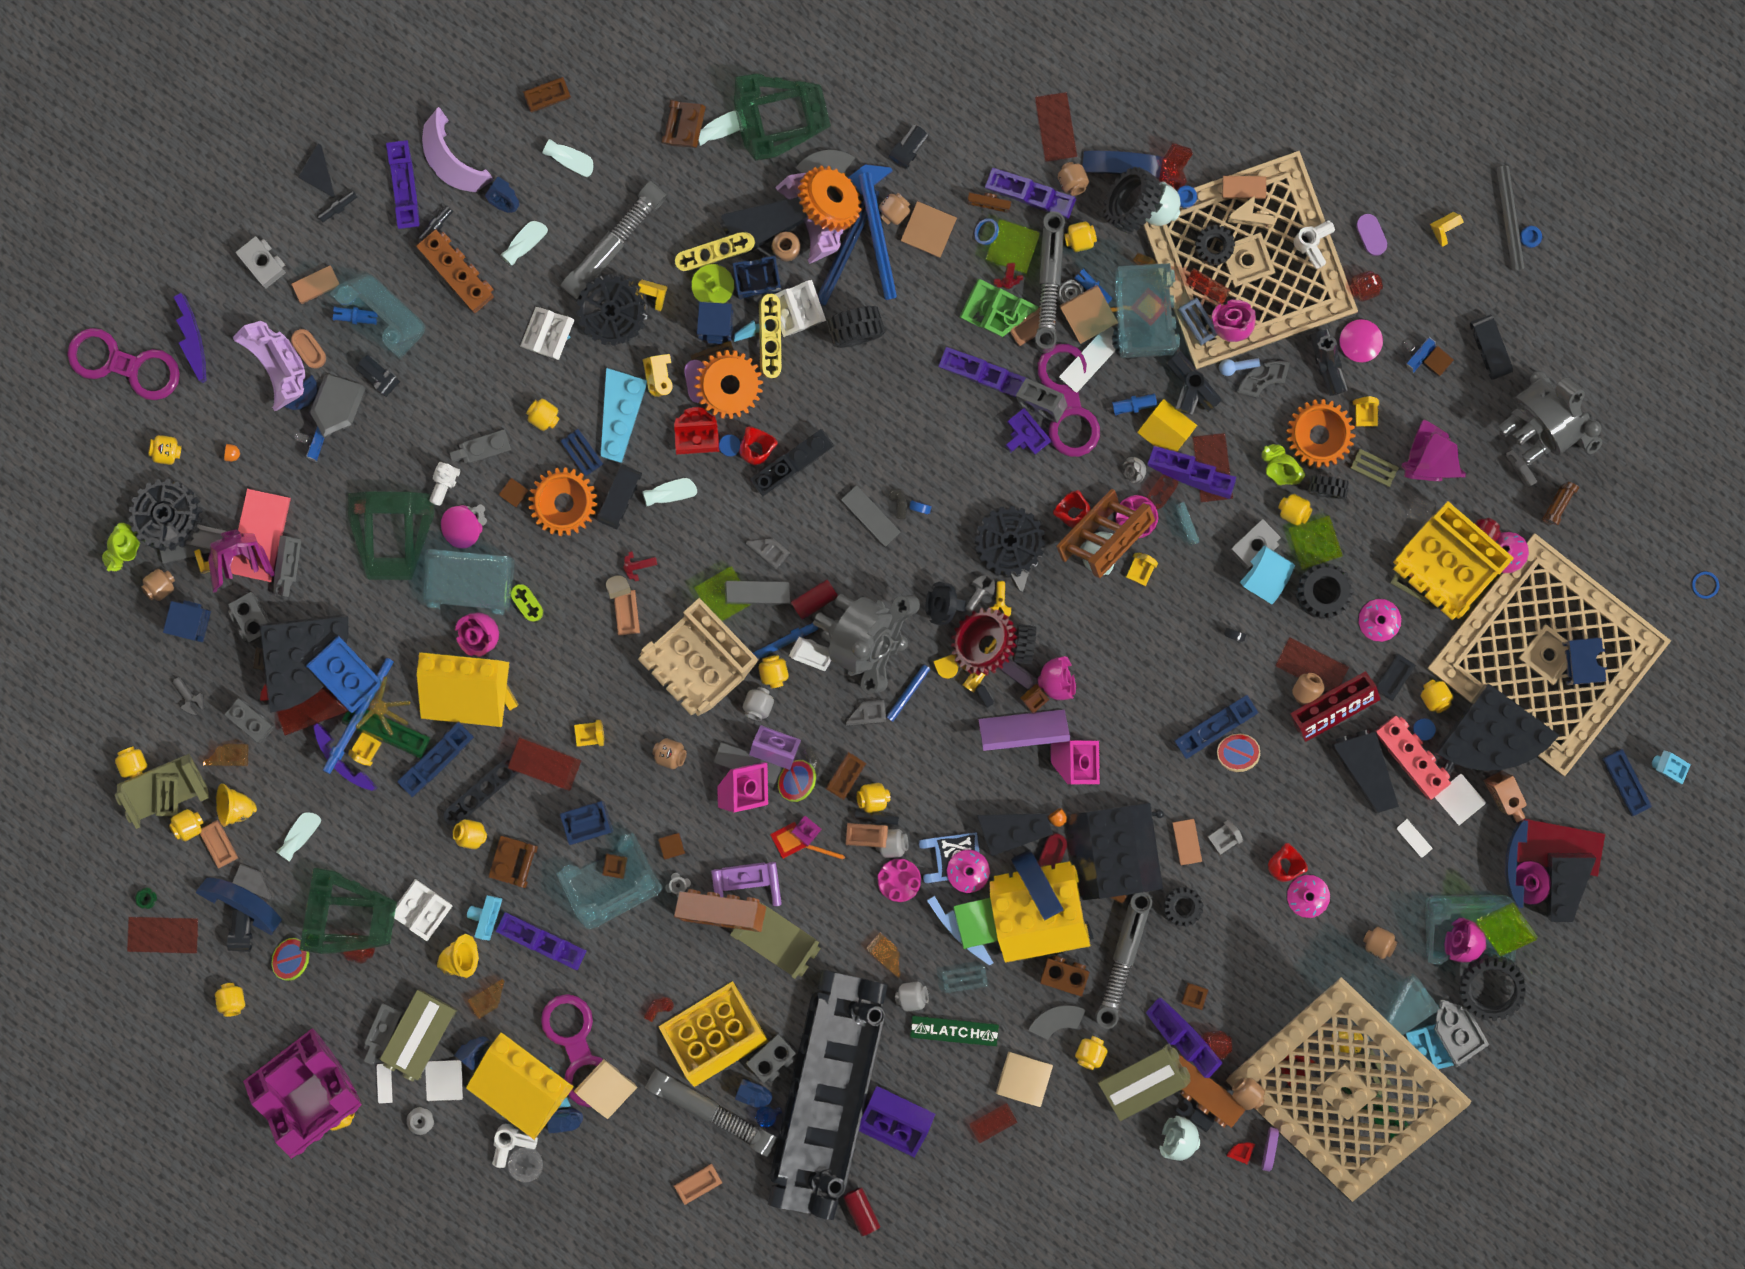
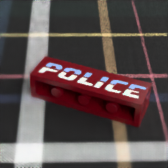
[1290,671,1381,742]

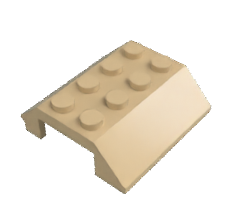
[638,598,758,716]

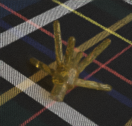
[356,676,410,735]

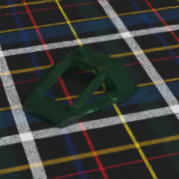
[734,74,831,161]
[348,492,434,580]
[299,868,397,954]

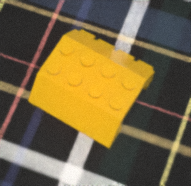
[1393,501,1514,620]
[990,861,1091,963]

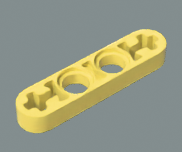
[675,232,755,271]
[759,294,781,378]

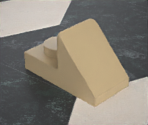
[1228,196,1274,228]

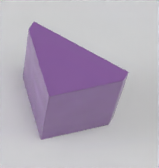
[749,725,801,770]

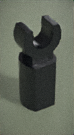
[1176,1099,1214,1132]

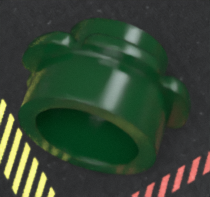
[135,888,157,909]

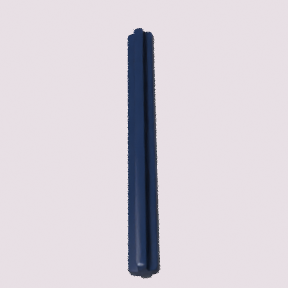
[817,189,879,306]

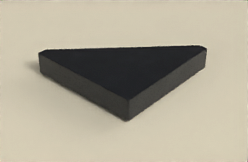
[298,143,335,198]

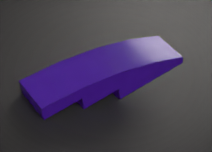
[985,167,1076,219]
[174,293,207,383]
[938,347,1026,398]
[1148,446,1236,499]
[496,912,587,970]
[1146,998,1222,1078]

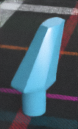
[734,320,766,342]

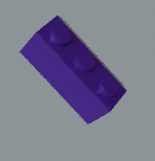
[859,1086,936,1158]

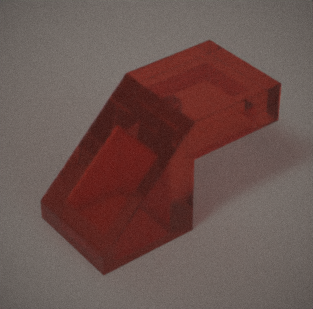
[1159,143,1193,191]

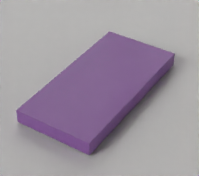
[979,709,1070,751]

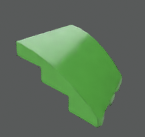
[959,279,1038,337]
[953,898,998,949]

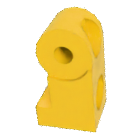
[642,354,672,397]

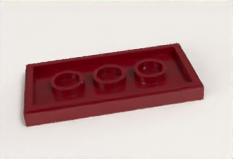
[1517,819,1605,877]

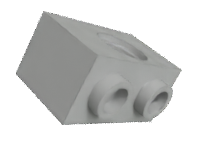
[236,236,286,288]
[1230,519,1281,569]

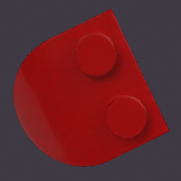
[674,407,719,455]

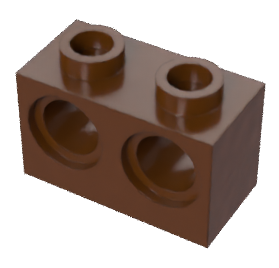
[1039,955,1090,997]

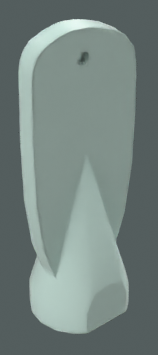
[698,111,747,146]
[542,139,593,177]
[500,221,548,266]
[642,478,697,506]
[277,813,321,861]

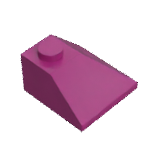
[1051,741,1100,784]
[718,762,768,812]

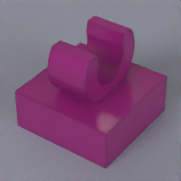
[791,816,822,847]

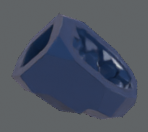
[485,177,519,213]
[454,1036,492,1071]
[735,1078,772,1108]
[547,1108,583,1133]

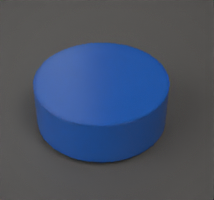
[1177,186,1197,208]
[1520,226,1542,248]
[719,435,741,457]
[909,501,932,514]
[1413,719,1436,740]

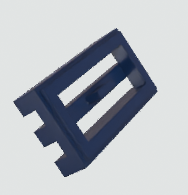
[561,429,603,476]

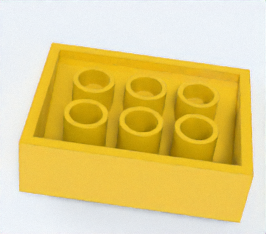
[417,652,509,727]
[659,981,769,1087]
[466,1033,574,1140]

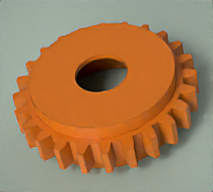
[798,166,862,232]
[694,350,763,419]
[1286,399,1355,468]
[529,467,598,536]

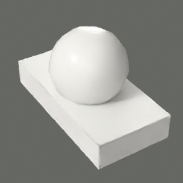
[789,637,831,671]

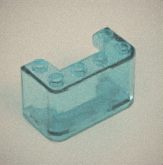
[1115,263,1180,358]

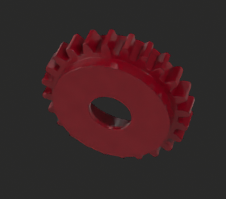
[951,608,1018,676]

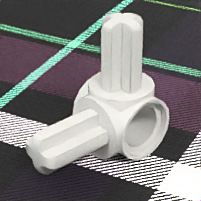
[1294,221,1335,269]
[429,462,460,505]
[493,1124,538,1168]

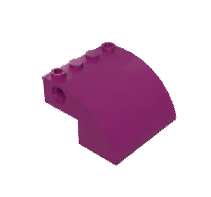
[243,1028,362,1159]

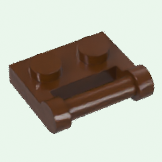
[661,101,706,148]
[1541,482,1579,526]
[489,836,538,888]

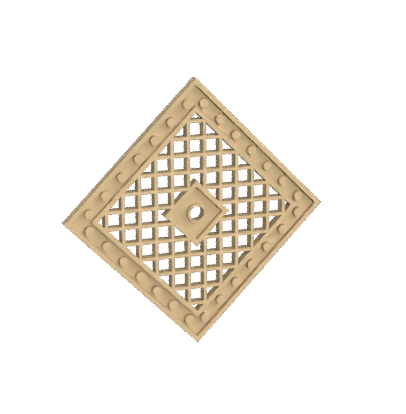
[1143,151,1358,369]
[1427,533,1671,776]
[1226,977,1471,1202]

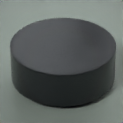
[1224,627,1247,642]

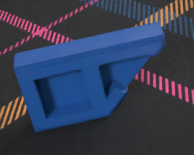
[848,165,893,196]

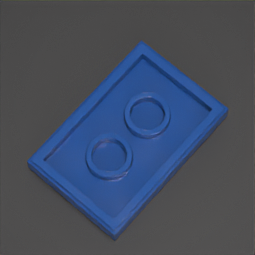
[306,636,384,713]

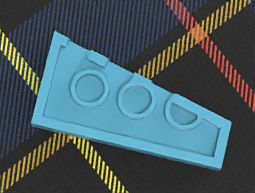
[601,368,647,463]

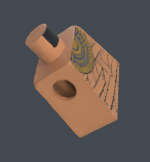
[1483,770,1527,823]

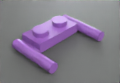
[711,862,781,906]

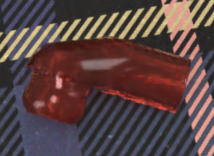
[644,997,674,1022]

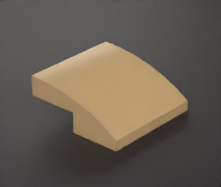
[996,1052,1053,1107]
[574,1060,637,1119]

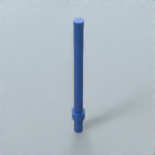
[753,623,818,660]
[322,658,394,774]

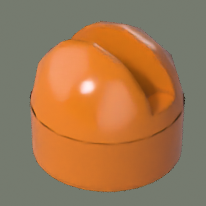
[224,444,240,462]
[1048,808,1067,827]

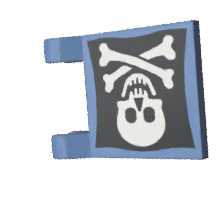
[919,832,979,883]

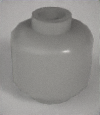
[743,687,774,721]
[876,829,908,858]
[895,982,929,1012]

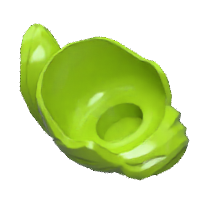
[1262,444,1305,485]
[102,523,140,572]

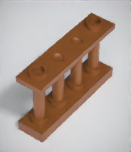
[1056,489,1155,578]

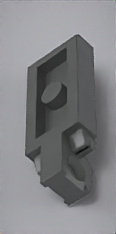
[450,429,512,464]
[273,536,301,597]
[364,1003,403,1065]

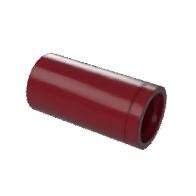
[791,579,838,620]
[842,1187,881,1237]

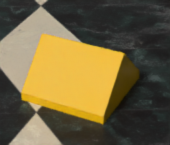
[1137,399,1197,452]

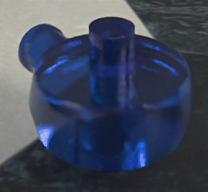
[755,1107,782,1127]

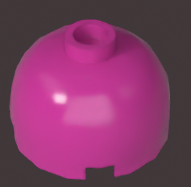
[1212,300,1256,342]
[455,612,499,657]
[1038,656,1076,700]
[1444,918,1486,963]

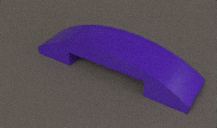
[386,140,420,229]
[314,723,378,791]

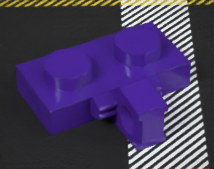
[1005,408,1051,455]

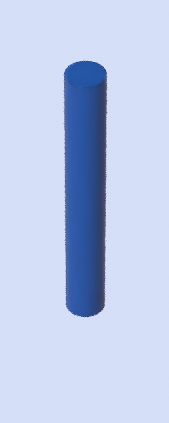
[886,664,930,722]

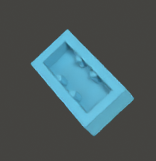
[1652,750,1691,784]
[467,895,502,940]

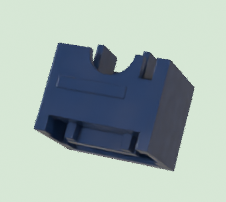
[733,256,781,300]
[697,302,734,344]
[163,600,211,642]
[1562,638,1607,685]
[560,801,613,845]

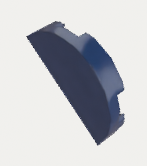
[284,375,317,410]

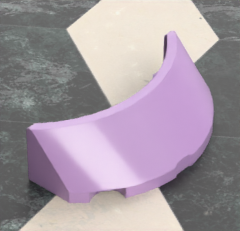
[422,107,493,192]
[776,173,843,264]
[233,321,305,411]

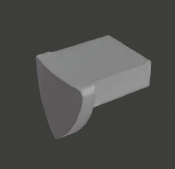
[1208,820,1243,855]

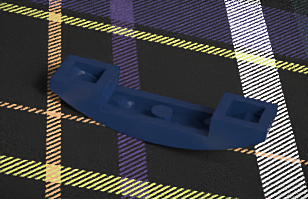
[1083,151,1169,180]
[1174,695,1259,759]
[397,721,474,797]
[1505,820,1528,908]
[1011,849,1063,921]
[196,878,282,935]

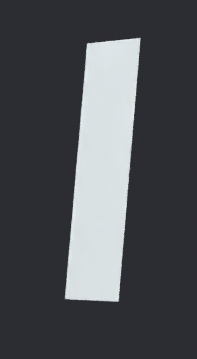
[1060,327,1124,393]

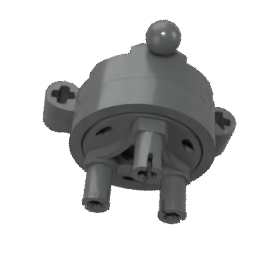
[1497,371,1602,466]
[813,594,920,694]

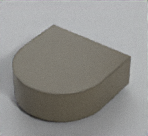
[606,576,631,599]

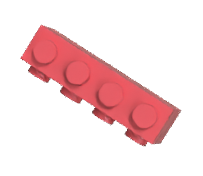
[1374,716,1451,800]

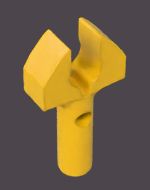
[989,581,1011,617]

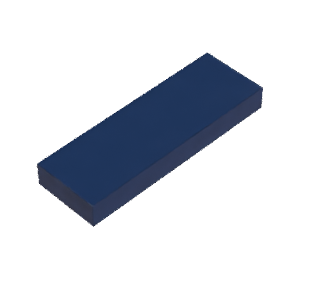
[1602,749,1652,816]

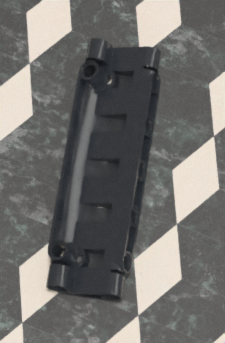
[767,969,888,1220]

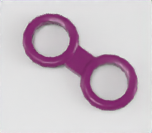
[67,328,180,400]
[1038,344,1100,457]
[541,994,603,1107]

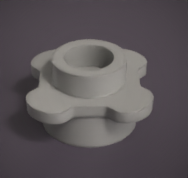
[467,505,487,526]
[665,873,691,897]

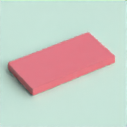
[230,489,291,582]

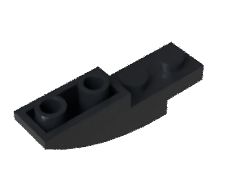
[750,429,834,497]

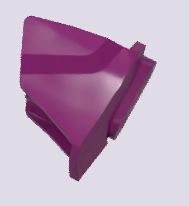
[1402,419,1466,481]
[208,530,275,593]

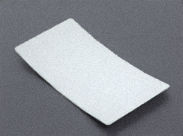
[1397,774,1486,857]
[377,1060,463,1103]

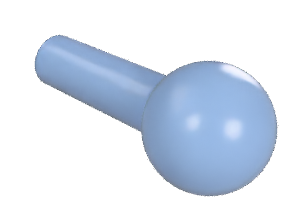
[1219,358,1260,376]

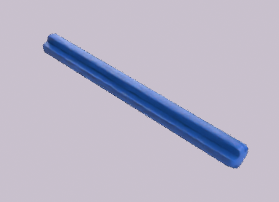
[859,172,897,300]

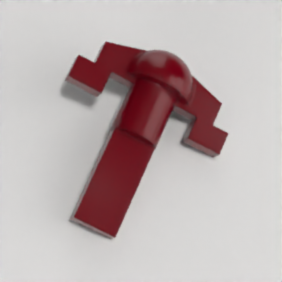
[993,263,1023,289]
[623,551,658,581]

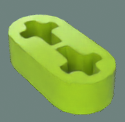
[511,585,543,622]

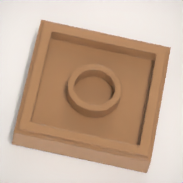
[901,201,957,258]
[1060,285,1118,344]

